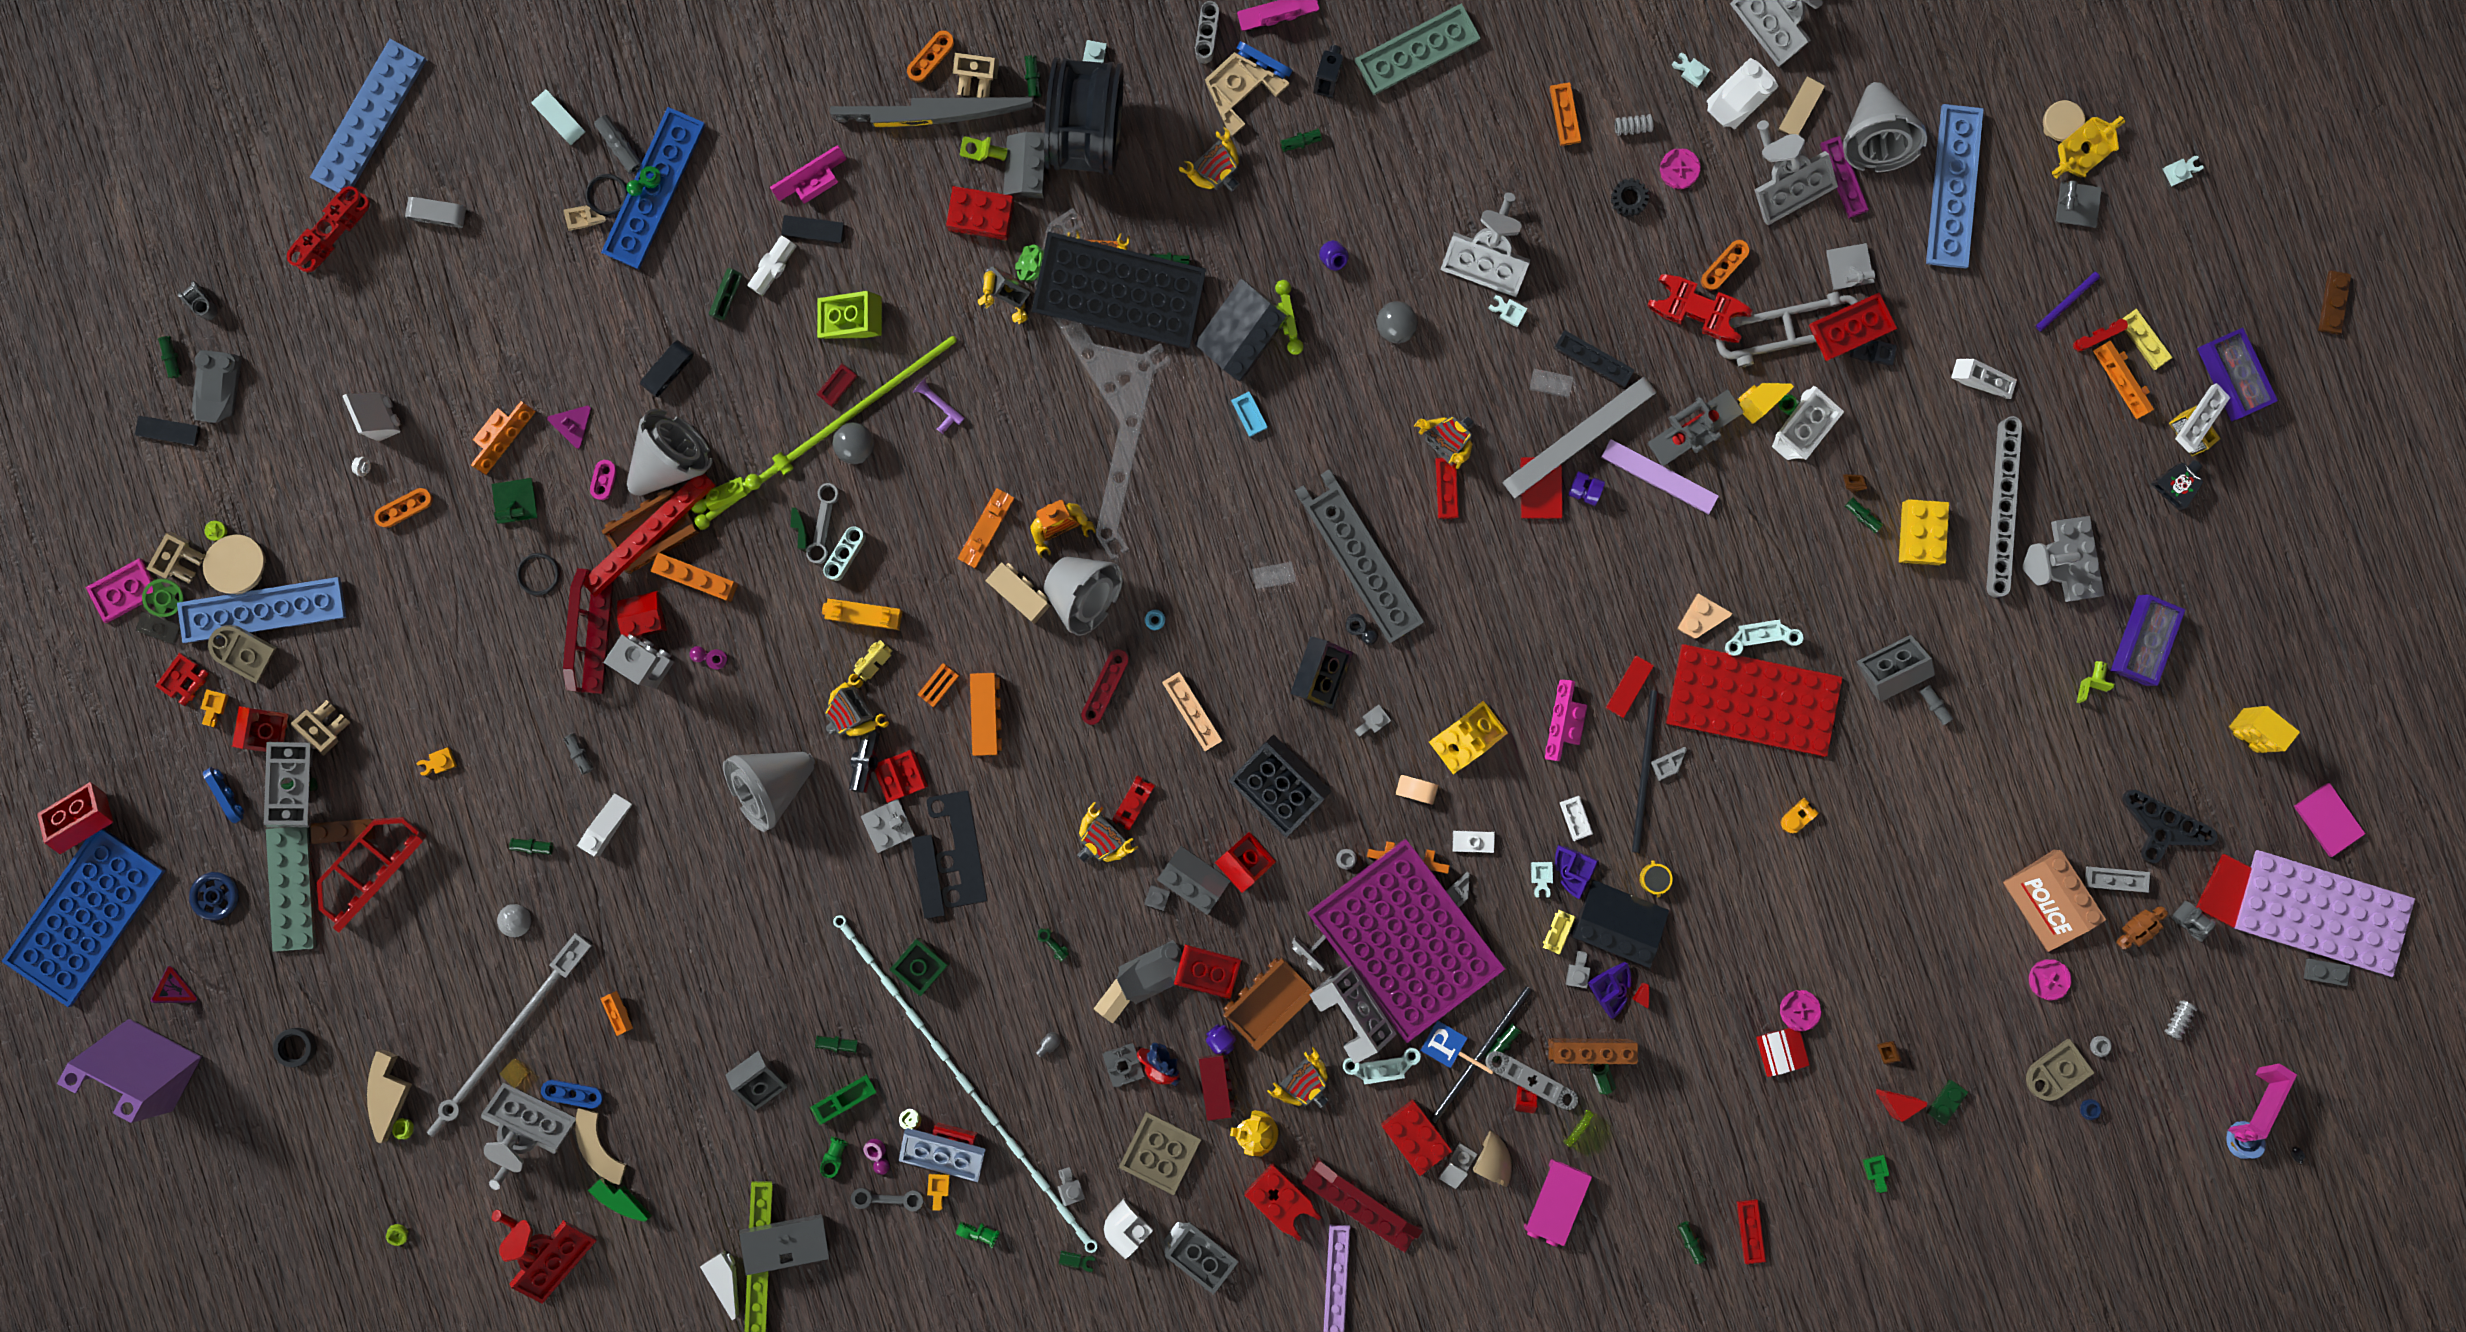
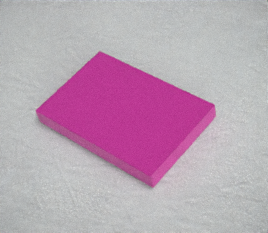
[85,558,154,623]
[2294,783,2365,857]

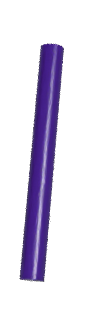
[2036,272,2100,332]

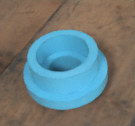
[1145,610,1165,630]

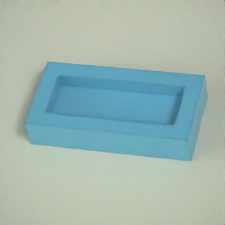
[1231,392,1267,437]

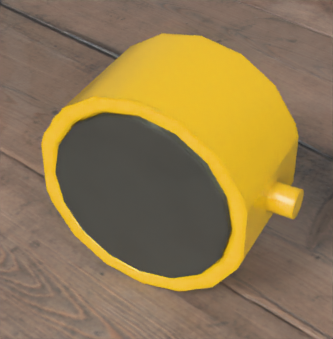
[1640,860,1673,897]

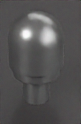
[1035,1032,1061,1058]

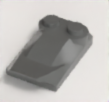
[192,350,242,423]
[1116,940,1182,1004]
[1163,1222,1239,1295]

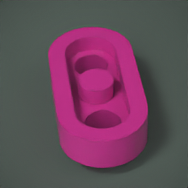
[590,460,617,500]

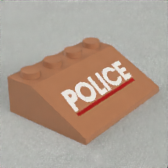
[2003,850,2106,952]

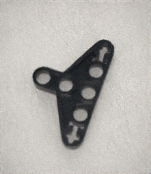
[2122,790,2217,863]

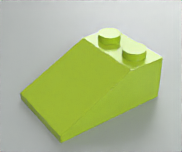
[817,291,882,339]

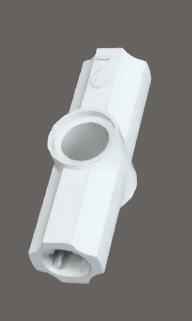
[747,236,797,296]

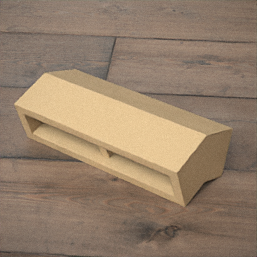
[1094,979,1130,1024]

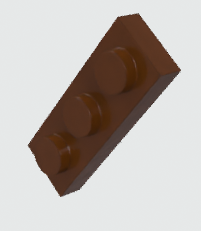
[2318,270,2351,335]
[311,819,375,844]

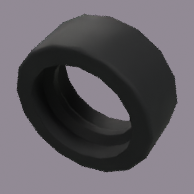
[273,1027,317,1068]

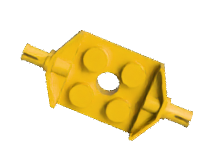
[2052,116,2125,179]

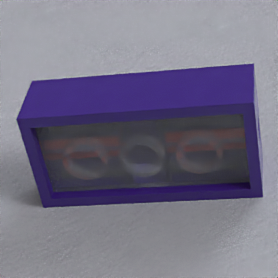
[2197,328,2278,422]
[2110,595,2186,686]

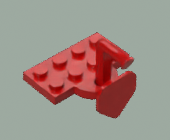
[492,1210,596,1304]

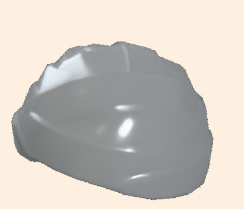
[497,904,531,937]

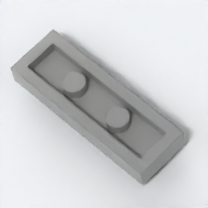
[2085,867,2150,893]

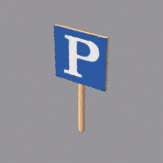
[1420,1020,1493,1074]

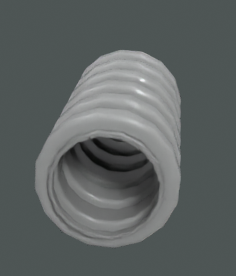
[1615,114,1654,136]
[2165,1000,2198,1040]

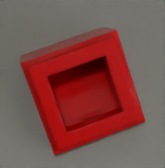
[1633,982,1649,1009]
[1515,1086,1538,1113]

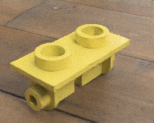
[854,640,892,681]
[1543,910,1576,955]

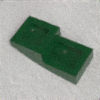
[790,507,809,550]

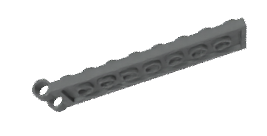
[1294,469,1424,644]

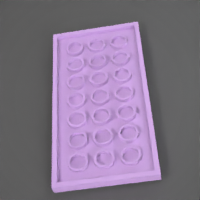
[2233,850,2415,977]

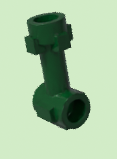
[1037,928,1070,961]

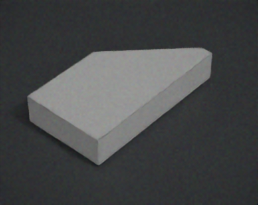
[1651,747,1687,781]
[1446,872,1469,908]

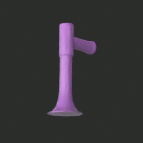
[913,377,965,434]

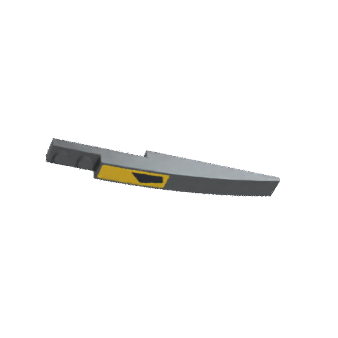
[830,98,1034,127]

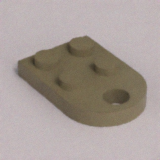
[208,625,277,684]
[2026,1039,2094,1101]

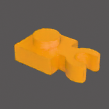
[416,747,457,776]

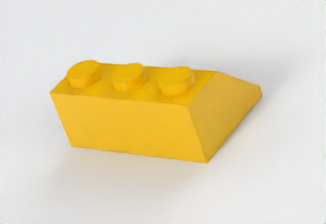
[1737,383,1794,424]

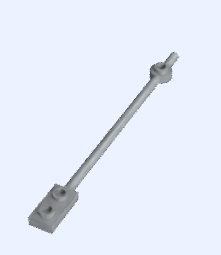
[427,933,593,1137]

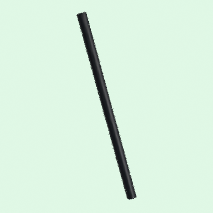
[1632,690,1659,853]
[1430,986,1532,1123]

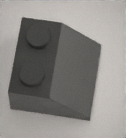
[725,1051,787,1111]

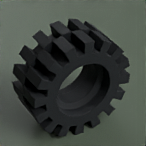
[1611,178,1649,217]

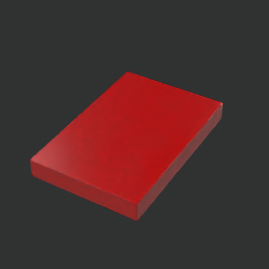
[1520,457,1562,519]
[2196,854,2252,927]
[1174,944,1241,999]

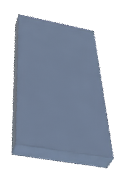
[899,1128,986,1182]

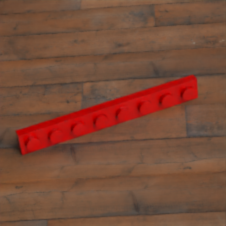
[583,474,716,597]

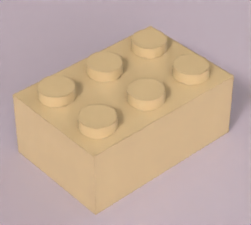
[985,562,1050,624]

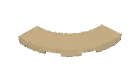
[575,1108,627,1185]

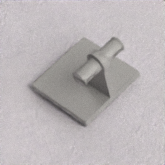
[1826,243,1875,290]
[1292,925,1326,972]

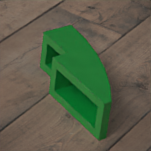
[810,1074,876,1125]
[588,1178,652,1222]

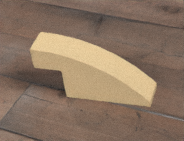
[367,1049,412,1143]

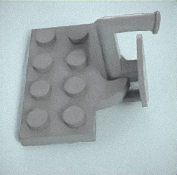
[1730,0,1823,67]
[1755,121,1838,225]
[1440,193,1530,297]
[2023,516,2104,602]
[481,1083,576,1190]

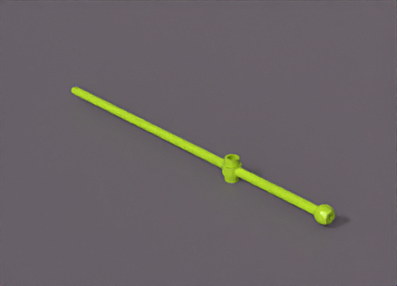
[694,336,957,530]

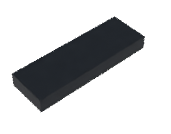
[781,215,845,244]
[135,415,200,446]

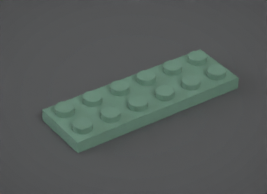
[1355,3,1480,96]
[266,827,316,952]

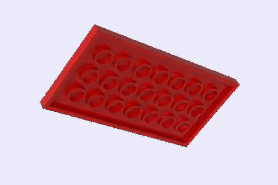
[1666,644,1842,757]

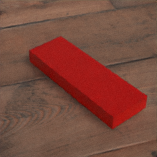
[1435,458,1459,519]
[1605,655,1654,718]
[1736,1199,1766,1264]

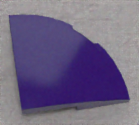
[1555,845,1599,899]
[1588,962,1631,1019]

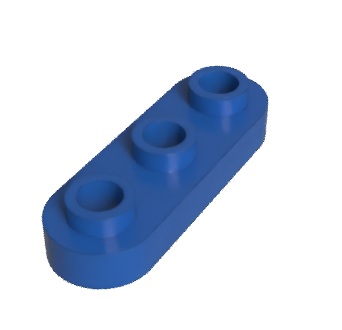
[1237,41,1293,79]
[203,767,244,824]
[541,1079,604,1108]

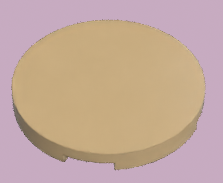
[203,535,266,595]

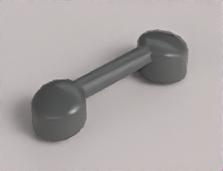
[851,1188,924,1211]

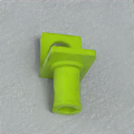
[960,136,1007,162]
[2077,661,2114,703]

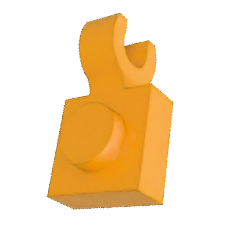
[201,689,229,727]
[927,1174,950,1211]

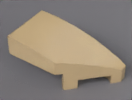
[564,205,606,231]

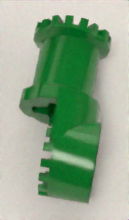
[820,1136,849,1178]
[956,1222,1000,1248]

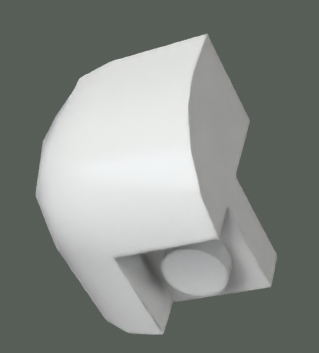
[1104,1198,1153,1259]

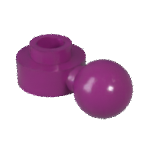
[690,646,727,670]
[863,1139,890,1175]

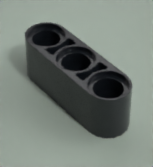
[640,340,694,397]

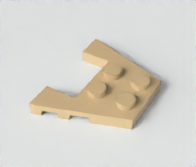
[1205,52,1289,137]

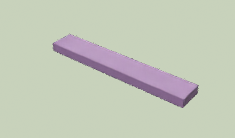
[1601,439,1718,514]
[1323,1224,1350,1332]

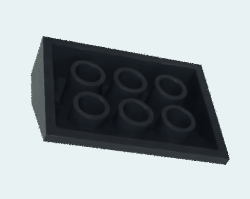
[1194,278,1290,381]
[1228,734,1332,838]
[1571,879,1669,968]

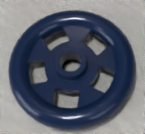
[189,872,239,921]

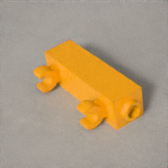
[822,598,903,631]

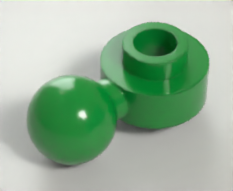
[627,166,661,196]

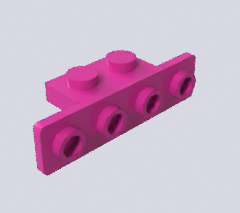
[1237,0,1319,31]
[770,145,847,204]
[1545,680,1587,761]

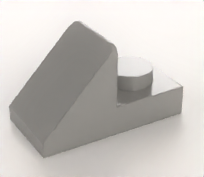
[1438,1143,1477,1189]

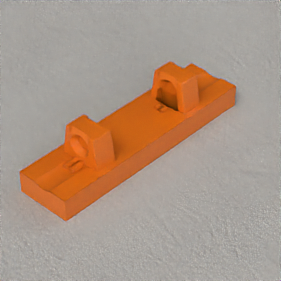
[2093,340,2154,419]
[957,488,1015,569]
[1367,841,1449,874]

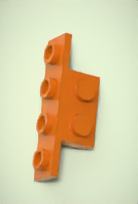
[471,401,536,475]

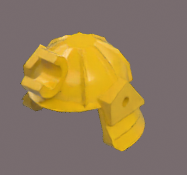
[1230,1110,1278,1156]

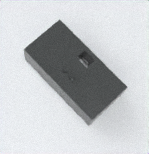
[739,1214,829,1275]

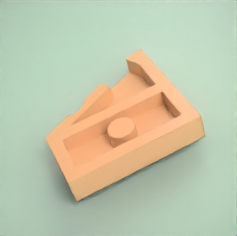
[1677,594,1732,639]

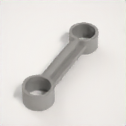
[806,483,840,564]

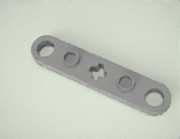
[1486,1051,1578,1110]

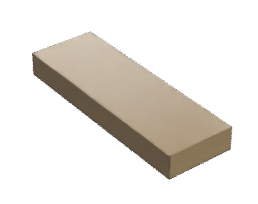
[1778,76,1825,135]

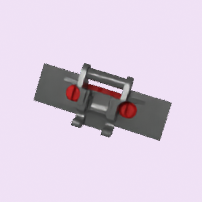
[1647,389,1744,466]

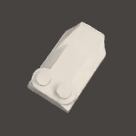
[1706,58,1779,130]
[1772,386,1844,460]

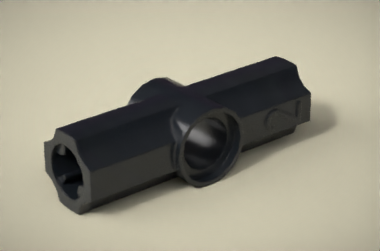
[849,731,880,794]

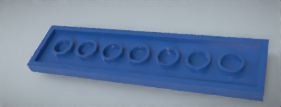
[601,107,706,270]

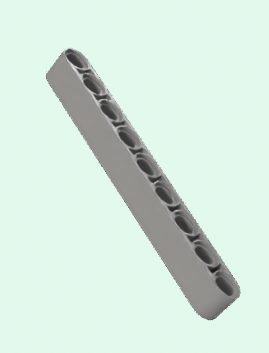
[1502,376,1657,499]
[1987,416,2022,598]

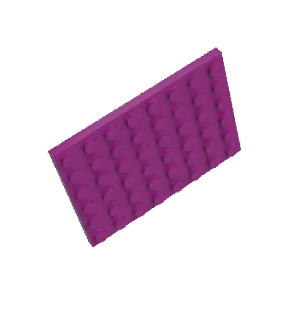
[1307,838,1505,1043]

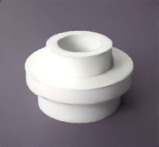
[352,457,371,477]

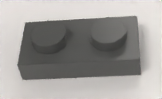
[2303,958,2350,986]

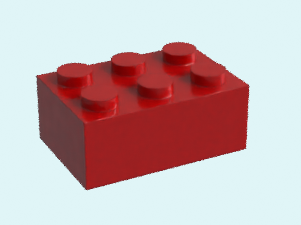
[946,186,1015,240]
[37,782,113,854]
[1381,1099,1452,1176]

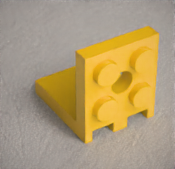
[1429,701,1508,774]

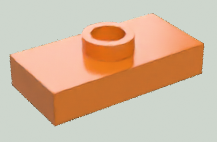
[600,991,633,1036]

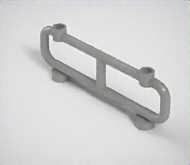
[1715,292,1859,367]

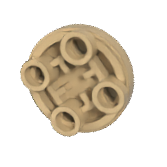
[2043,100,2085,142]

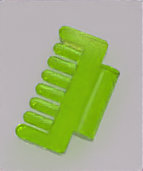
[1563,1109,1594,1147]

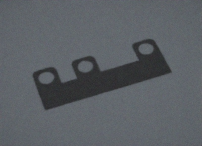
[926,790,987,908]

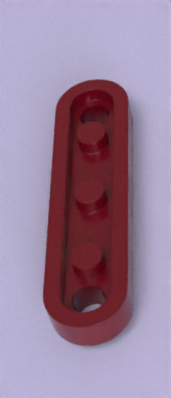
[1081,649,1129,725]

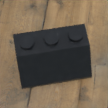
[1290,636,1353,709]

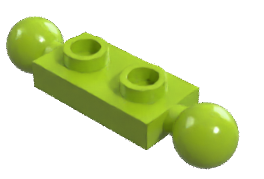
[1275,280,1303,355]
[691,474,761,514]

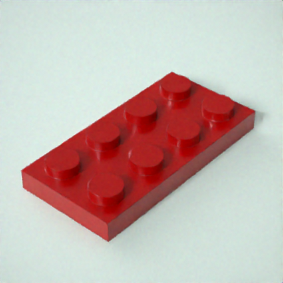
[1809,292,1897,361]

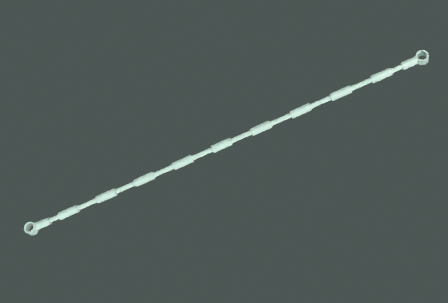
[833,915,1098,1253]

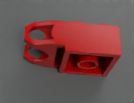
[1244,1162,1322,1241]

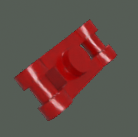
[2073,319,2128,352]
[1112,775,1155,831]

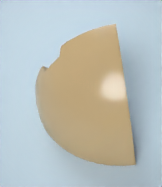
[1473,1130,1512,1187]

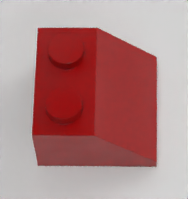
[617,591,667,638]
[232,706,288,752]
[1215,832,1276,893]

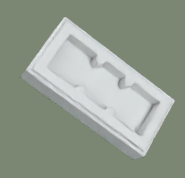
[1559,796,1593,841]
[1452,831,1494,853]

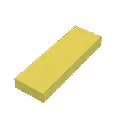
[2122,309,2173,370]

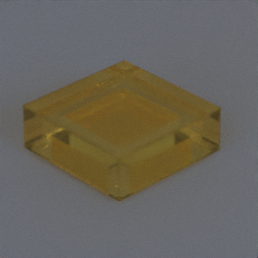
[500,1058,530,1088]

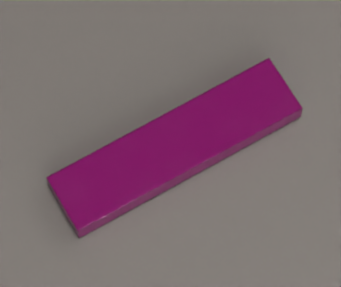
[1820,136,1869,218]

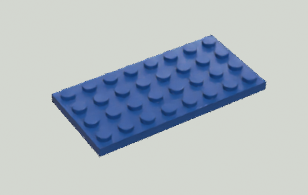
[1,828,165,1007]

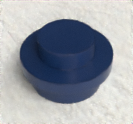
[2080,1099,2101,1120]

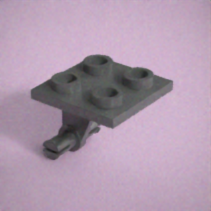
[2055,181,2102,228]

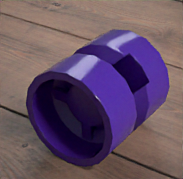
[1568,471,1605,506]

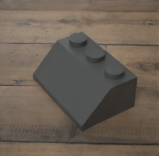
[1004,132,1046,199]
[1857,635,1935,702]
[1157,846,1231,915]

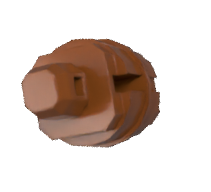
[2116,906,2168,950]

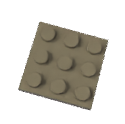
[1119,1111,1201,1195]

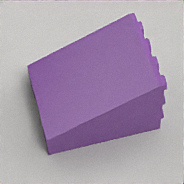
[57,1019,202,1123]

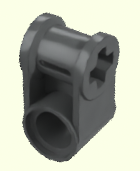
[178,281,218,320]

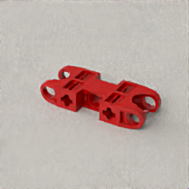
[287,186,370,273]
[1647,274,1753,343]

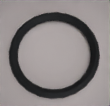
[585,174,628,216]
[517,553,560,596]

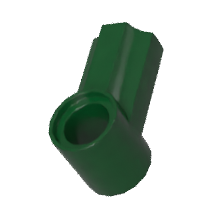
[1589,1064,1616,1095]

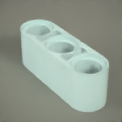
[531,89,585,145]
[823,526,866,581]

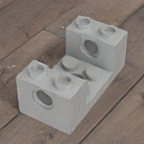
[603,634,674,689]
[264,742,313,827]
[1309,965,1396,1064]

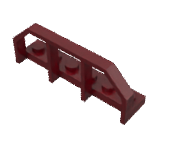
[563,568,614,694]
[1302,1157,1423,1253]

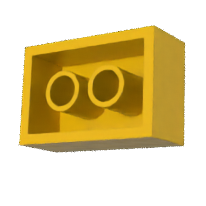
[1899,499,1949,565]
[2229,706,2300,753]

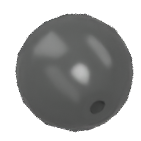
[1376,301,1418,344]
[832,422,875,465]

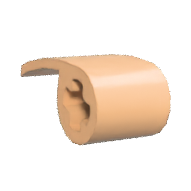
[1396,775,1439,805]

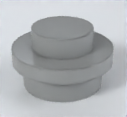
[1336,849,1357,869]
[2090,1036,2111,1057]

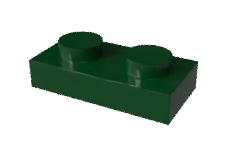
[1926,1079,1968,1125]

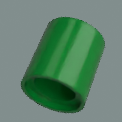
[1779,394,1801,416]

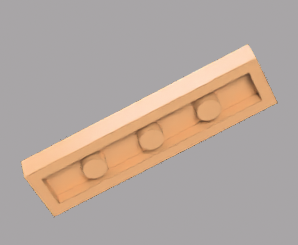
[1162,672,1222,751]

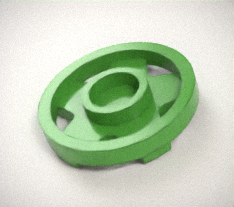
[1015,245,1044,283]
[142,579,183,617]

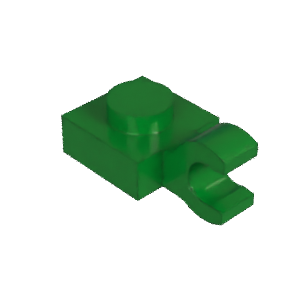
[1862,1155,1889,1193]

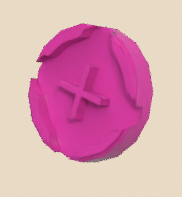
[1659,148,1700,189]
[2029,959,2071,1000]
[1780,990,1821,1031]

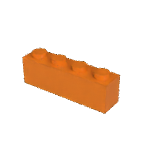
[651,553,738,602]
[970,673,1002,756]

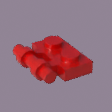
[155,653,209,706]

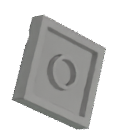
[861,799,915,853]

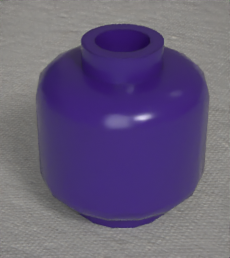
[1319,240,1349,271]
[1206,1024,1236,1055]

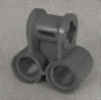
[2171,901,2216,942]

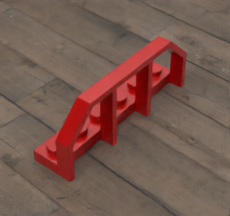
[317,817,427,933]

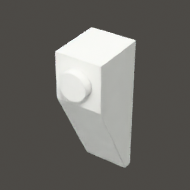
[1951,359,2017,399]
[577,793,632,857]
[700,1251,739,1320]

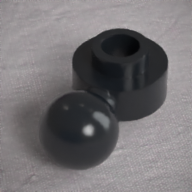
[1345,614,1378,645]

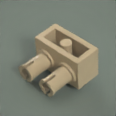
[953,53,999,98]
[147,531,205,584]
[291,700,350,756]

